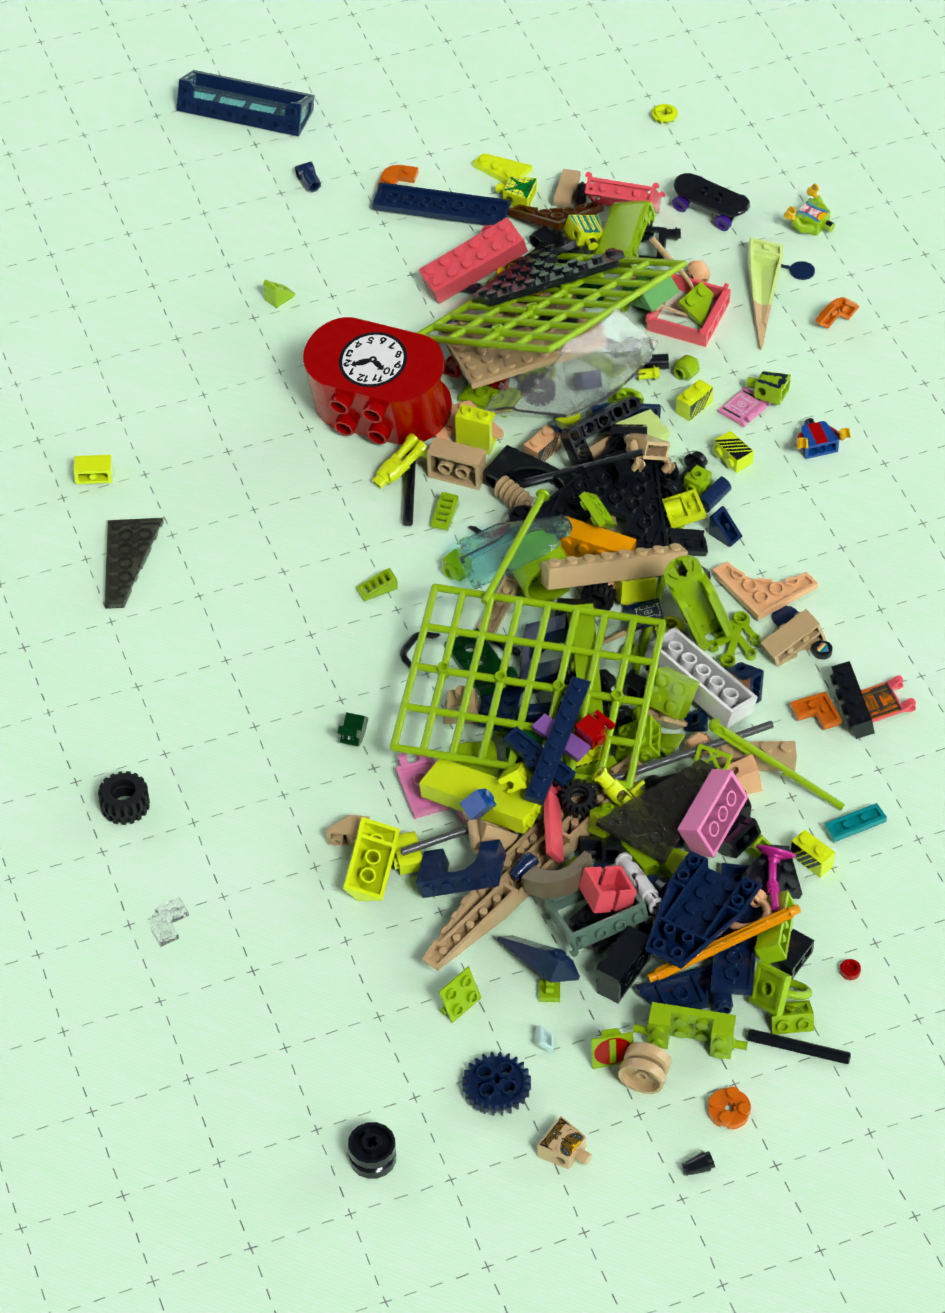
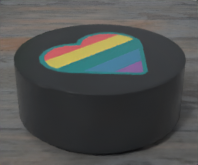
[813,641,833,660]

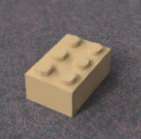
[427,437,486,490]

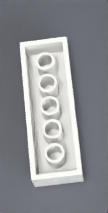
[645,627,758,728]

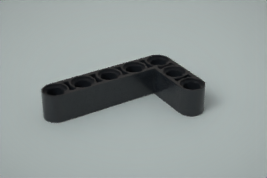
[560,396,640,475]

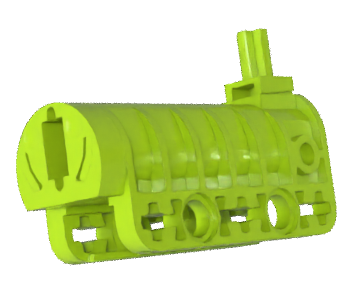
[664,556,735,651]

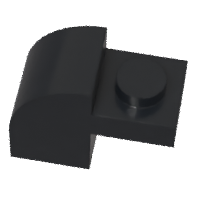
[579,835,623,864]

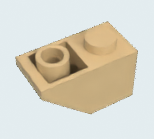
[327,815,370,847]

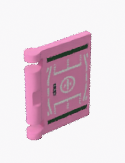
[718,387,771,427]

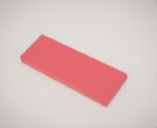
[544,790,564,863]

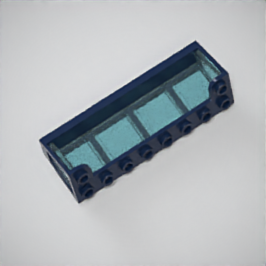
[176,70,315,136]

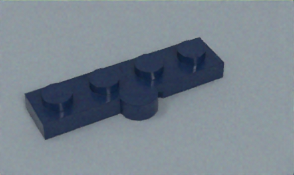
[503,726,576,788]

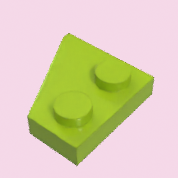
[677,282,714,327]

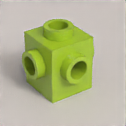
[683,465,712,498]

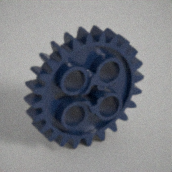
[462,1051,531,1116]

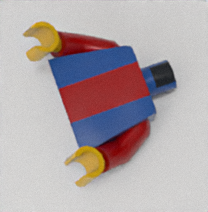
[794,418,851,459]

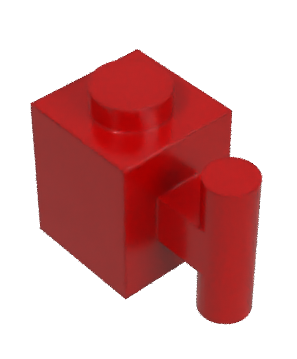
[575,710,616,750]

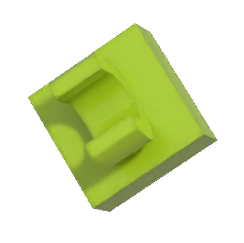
[539,980,560,1002]

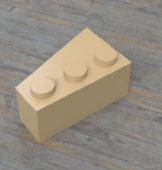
[761,609,827,666]

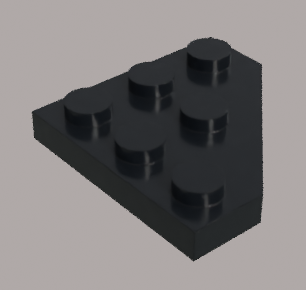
[740,845,802,899]

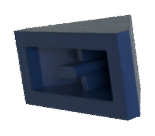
[709,506,743,547]

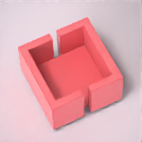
[579,865,637,913]

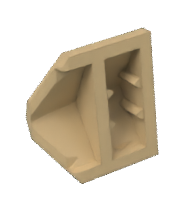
[648,706,688,730]

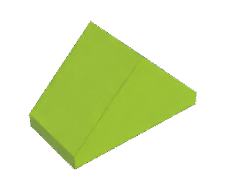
[263,279,296,308]

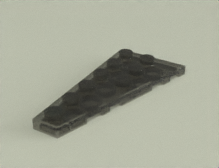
[105,518,164,609]

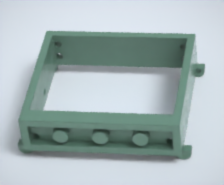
[542,863,653,957]

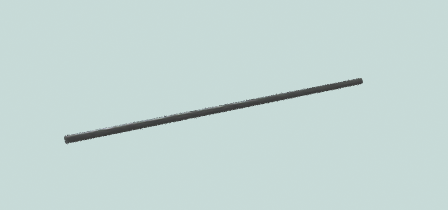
[400,721,774,856]

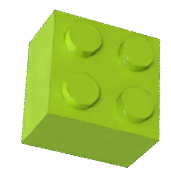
[650,666,700,720]

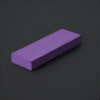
[532,714,591,762]

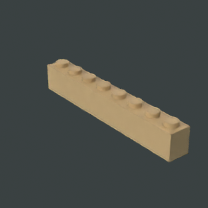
[541,543,688,590]

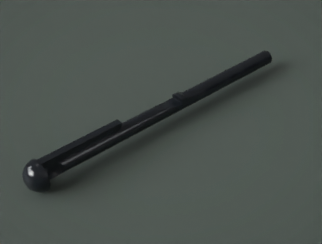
[512,448,645,488]

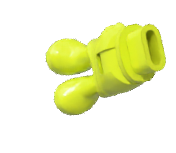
[372,433,429,489]

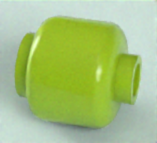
[673,355,700,381]

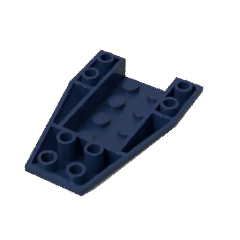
[645,850,762,969]

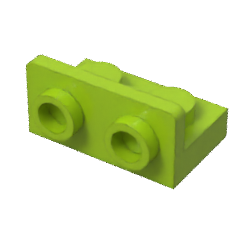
[768,1000,814,1035]

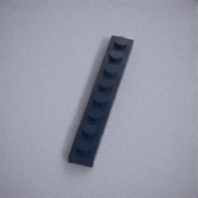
[524,676,591,806]

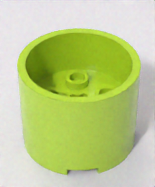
[508,531,571,602]

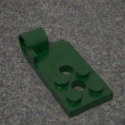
[444,628,519,699]

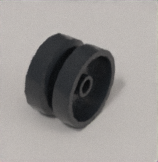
[348,1122,396,1179]

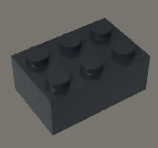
[595,925,650,1004]

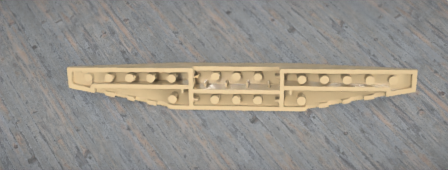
[422,756,643,971]

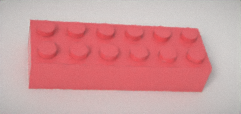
[419,217,528,304]

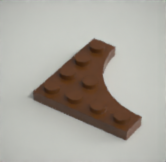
[508,201,604,231]

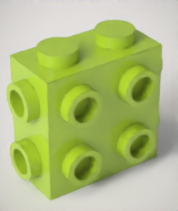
[615,715,661,763]

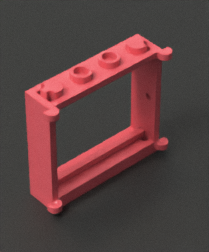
[585,172,666,214]
[645,273,731,347]

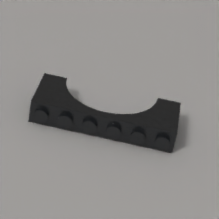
[483,445,575,489]

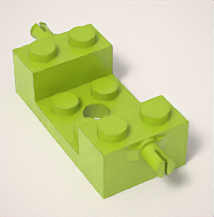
[633,1002,748,1059]

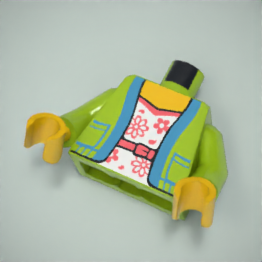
[784,183,835,236]

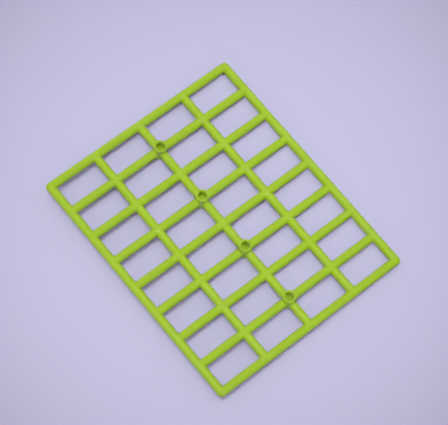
[417,253,687,353]
[390,584,667,790]

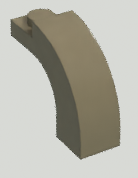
[521,851,594,898]

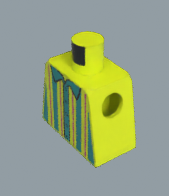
[564,215,603,250]

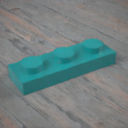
[824,803,887,843]

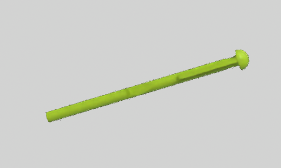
[481,489,550,604]
[708,718,845,810]

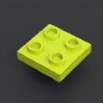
[662,489,707,528]

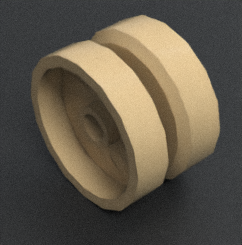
[618,1042,671,1094]

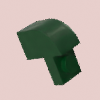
[337,712,369,747]

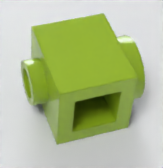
[442,549,472,582]

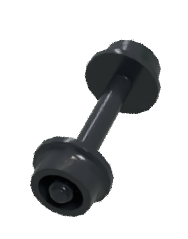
[661,451,708,499]
[599,669,633,729]

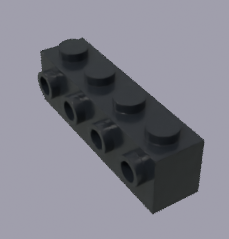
[830,661,875,739]

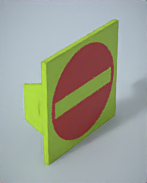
[591,1028,634,1069]

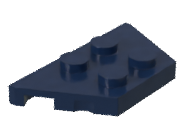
[477,686,523,733]
[636,965,712,1010]

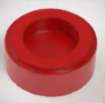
[840,959,861,980]

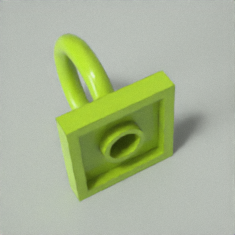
[748,961,813,1016]

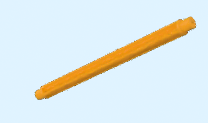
[647,904,801,983]

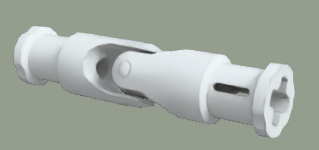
[615,852,662,915]

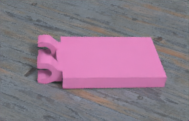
[396,753,452,819]

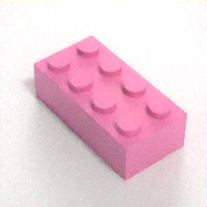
[677,769,748,858]

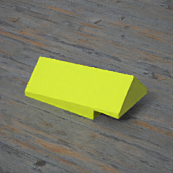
[343,817,400,901]

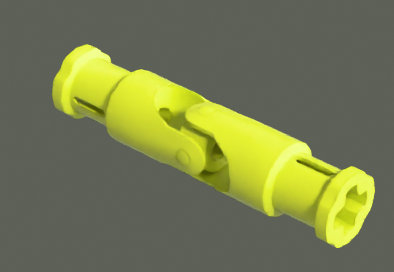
[592,767,658,835]

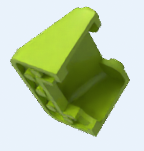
[593,200,656,268]

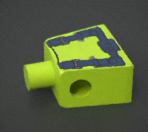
[746,371,791,405]

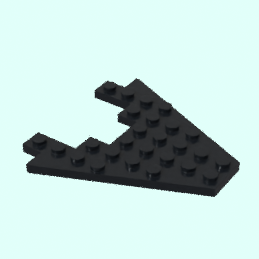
[472,237,625,306]
[533,438,668,550]

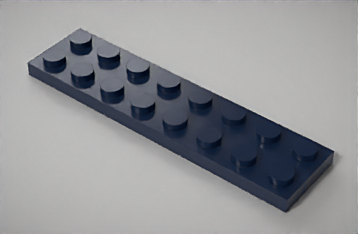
[372,182,511,225]
[710,863,760,996]

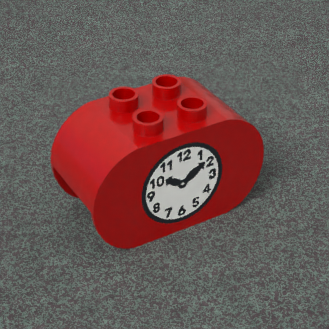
[303,317,452,445]

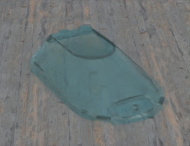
[456,516,572,589]

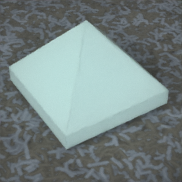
[535,1025,554,1053]

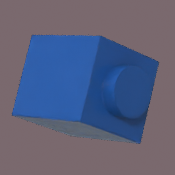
[460,788,497,820]

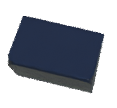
[684,709,708,732]

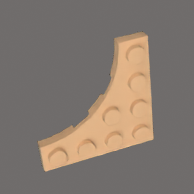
[712,561,818,621]

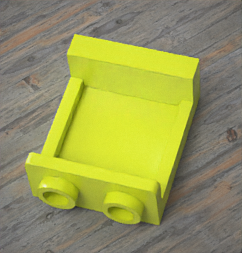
[455,404,496,455]

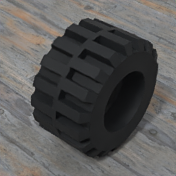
[98,771,150,825]

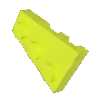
[473,153,532,184]

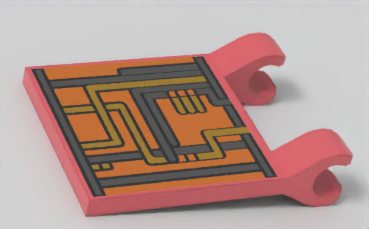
[861,675,916,722]

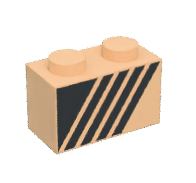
[524,425,561,462]

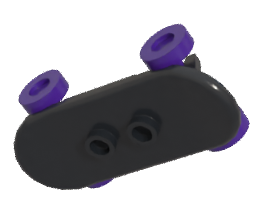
[672,173,750,231]

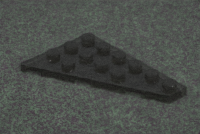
[595,759,716,865]

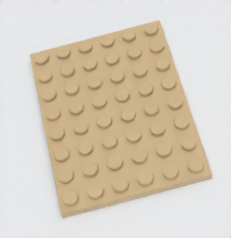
[438,292,607,389]

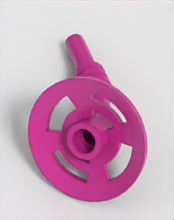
[756,845,796,912]

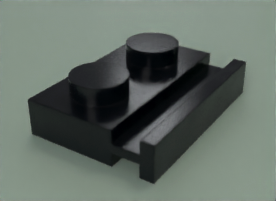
[667,528,708,556]

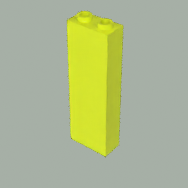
[419,759,544,834]

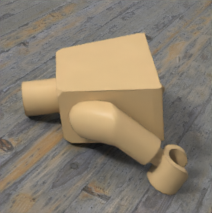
[624,433,675,474]
[463,811,518,855]

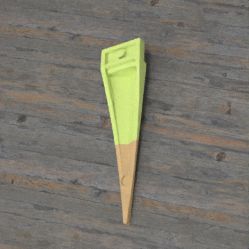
[747,237,783,350]

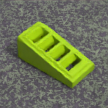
[430,492,459,531]
[356,568,398,601]

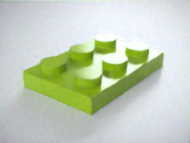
[579,492,617,529]

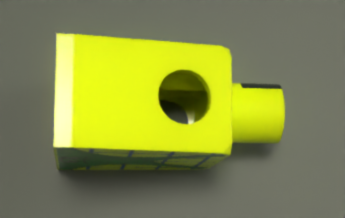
[496,176,537,207]

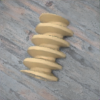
[494,475,534,508]

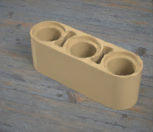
[554,169,581,208]

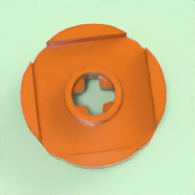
[708,1086,751,1130]

